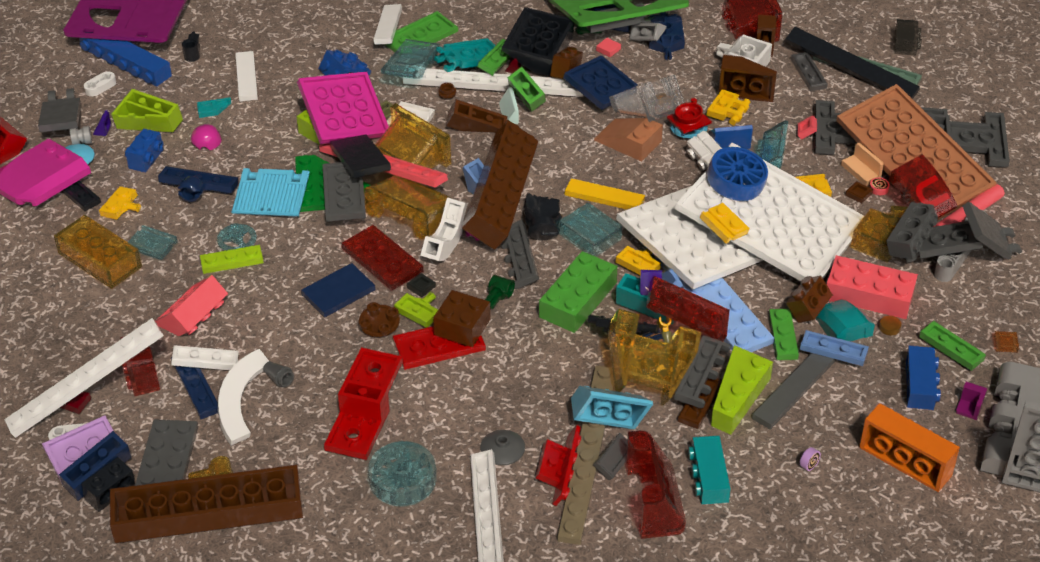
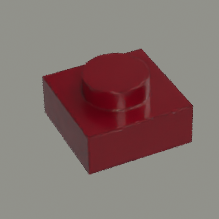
[61,391,91,414]

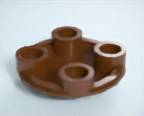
[358,302,400,337]

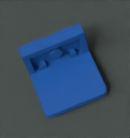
[318,50,371,76]

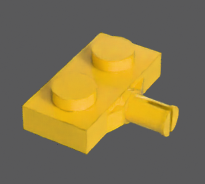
[99,186,141,220]
[616,246,661,276]

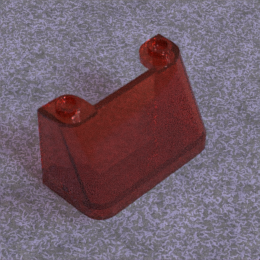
[626,430,686,539]

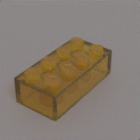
[54,215,142,289]

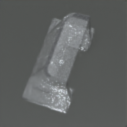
[609,74,685,122]

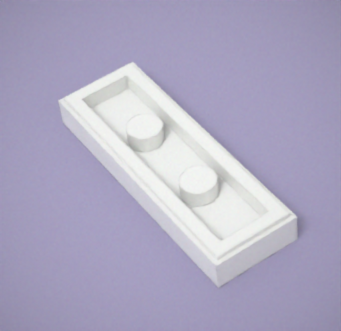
[172,345,239,370]

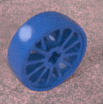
[707,147,768,201]

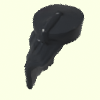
[524,193,562,241]

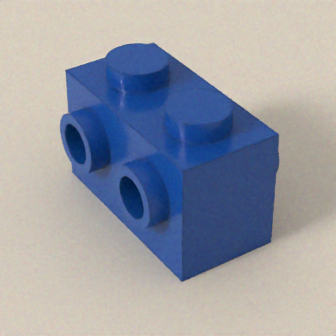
[125,128,164,173]

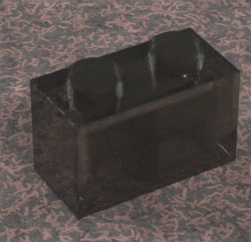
[894,19,922,56]

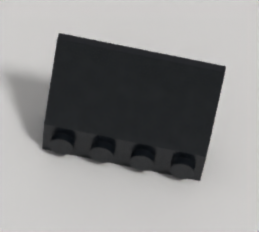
[501,7,574,77]

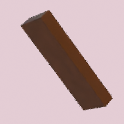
[678,378,722,429]

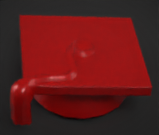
[667,98,712,134]

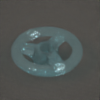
[217,223,257,251]

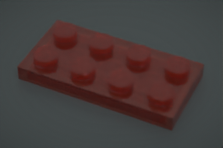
[341,225,424,290]
[646,276,730,342]

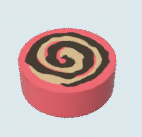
[869,178,890,195]

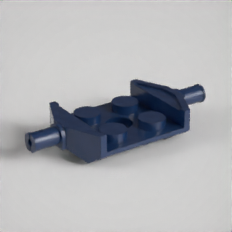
[647,11,685,60]

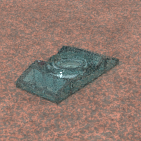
[381,39,440,79]

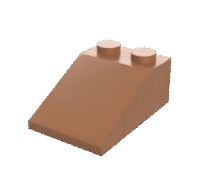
[594,118,663,162]

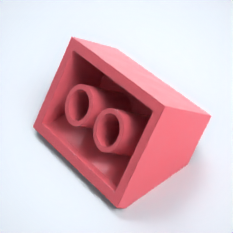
[155,275,228,336]

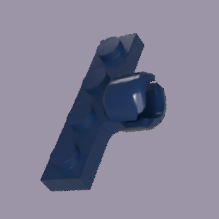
[158,166,238,202]

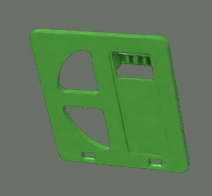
[549,0,689,27]

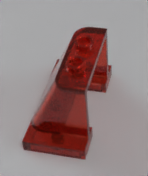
[723,0,783,42]

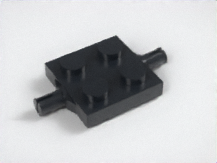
[588,314,659,336]

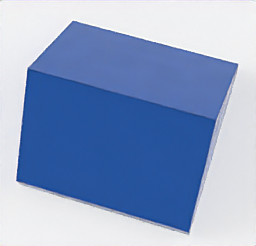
[708,125,753,149]

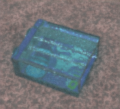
[560,203,622,257]

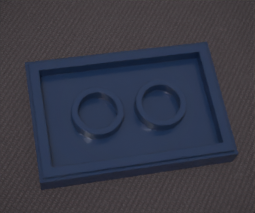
[301,263,376,318]

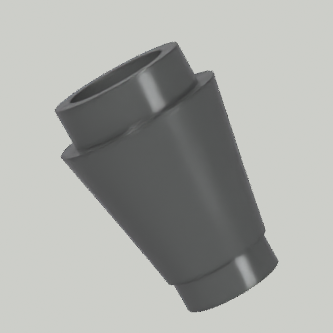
[263,361,294,387]

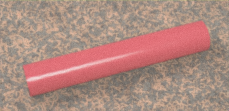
[933,184,1004,227]

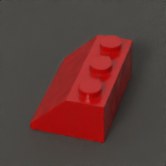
[0,117,28,164]

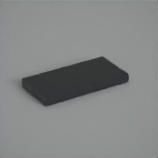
[330,134,391,178]

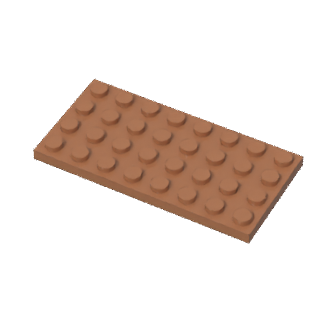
[836,84,997,220]

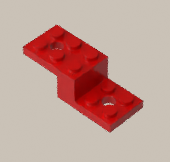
[324,347,403,460]

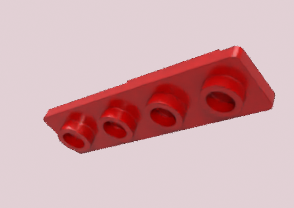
[536,425,581,506]

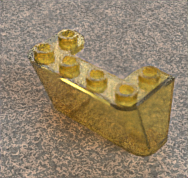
[364,175,450,240]

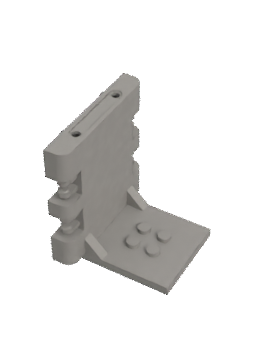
[980,362,1040,492]

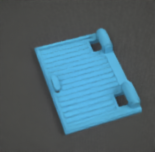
[231,168,310,217]

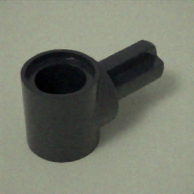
[182,31,200,62]

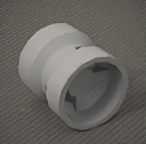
[70,126,92,145]

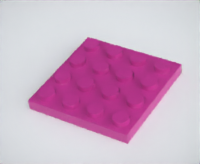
[297,72,391,144]

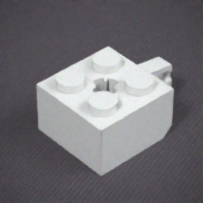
[717,35,772,67]

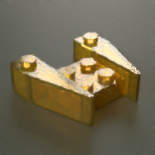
[608,309,701,406]

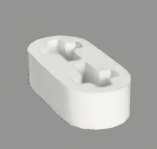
[84,72,116,96]

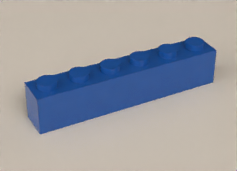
[79,32,172,87]

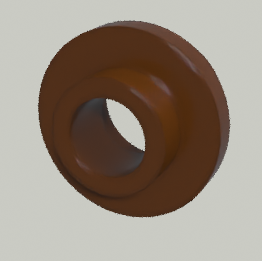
[438,83,456,99]

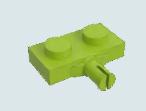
[394,292,438,328]

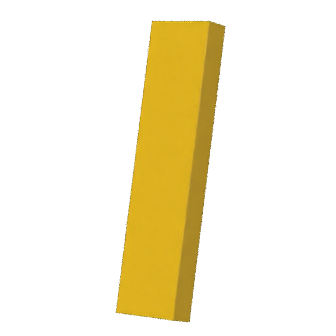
[565,178,645,210]

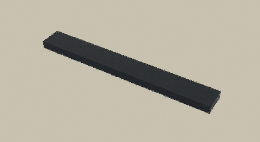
[785,27,920,99]

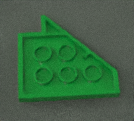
[295,155,372,212]

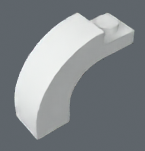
[420,198,468,261]

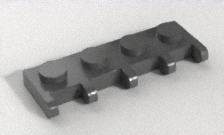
[501,219,539,289]
[674,335,731,408]

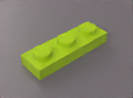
[200,245,264,274]

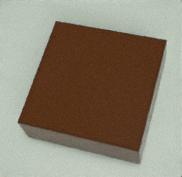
[845,181,873,204]

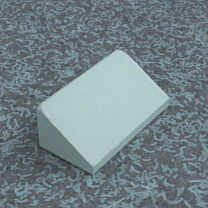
[499,87,519,124]

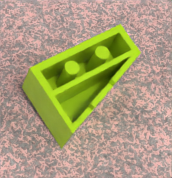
[111,89,183,132]

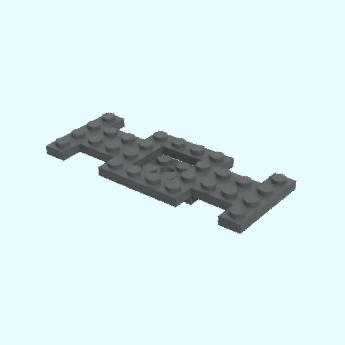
[815,100,1010,167]

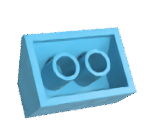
[571,386,653,429]

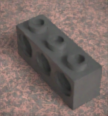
[887,202,938,260]

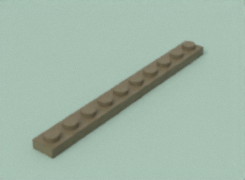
[558,366,617,545]

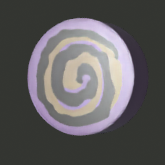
[800,447,821,471]

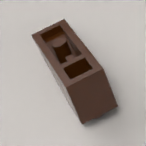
[446,99,508,133]

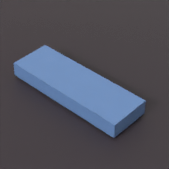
[800,330,869,366]

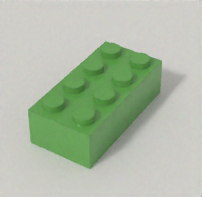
[539,251,618,333]

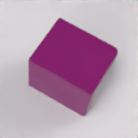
[956,381,987,420]

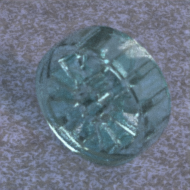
[368,441,437,507]

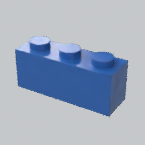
[906,345,941,410]

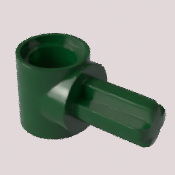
[485,275,515,310]

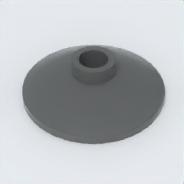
[480,430,525,465]

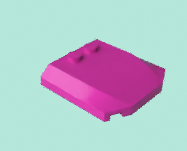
[0,138,91,206]

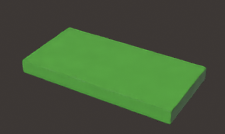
[385,11,458,58]

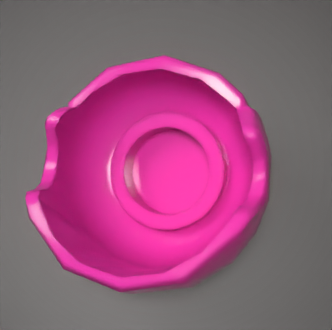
[191,124,222,150]

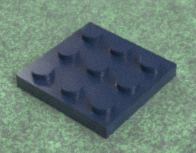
[563,55,640,110]

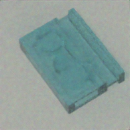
[127,225,178,260]

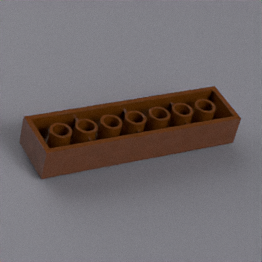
[462,120,538,250]
[110,465,303,543]

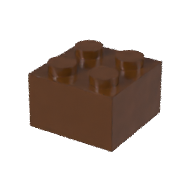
[433,290,491,347]

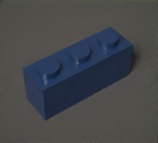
[59,431,131,501]

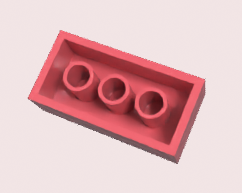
[827,255,918,319]

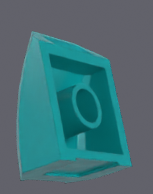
[815,299,875,342]

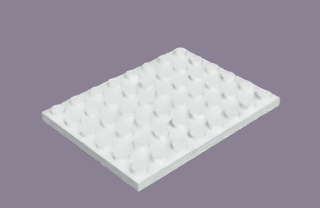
[675,143,868,281]

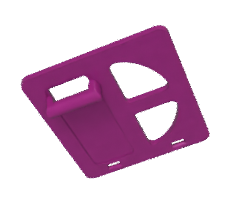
[63,0,187,43]

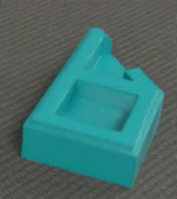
[197,97,231,118]

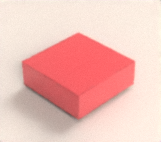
[596,38,621,57]
[798,116,817,139]

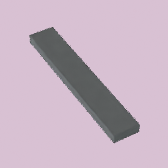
[752,353,837,430]

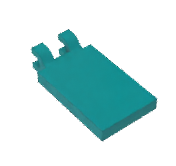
[434,38,496,72]

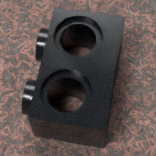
[81,457,135,512]

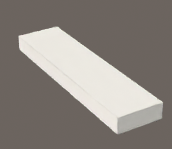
[374,4,402,45]
[236,51,258,101]

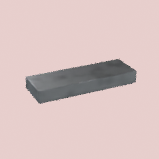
[791,52,828,91]

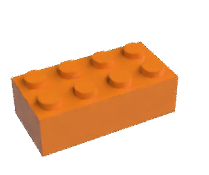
[859,403,960,493]

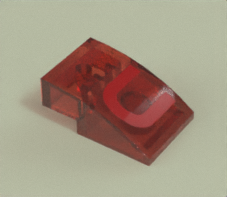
[889,154,957,218]

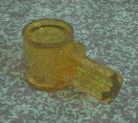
[188,456,233,479]

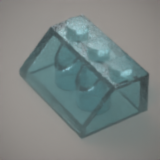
[756,120,788,169]

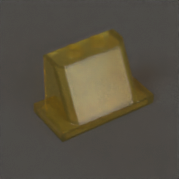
[375,103,452,182]

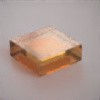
[994,331,1019,353]

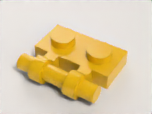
[707,90,750,125]

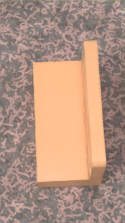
[841,143,884,186]

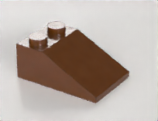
[719,55,777,102]

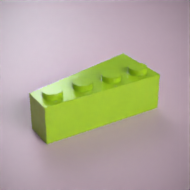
[711,345,773,435]

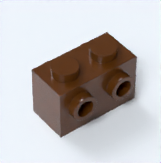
[786,275,833,323]

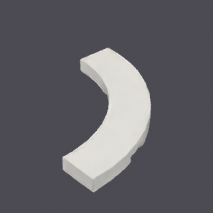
[217,349,269,445]

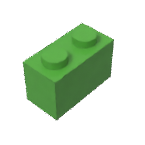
[507,67,546,112]

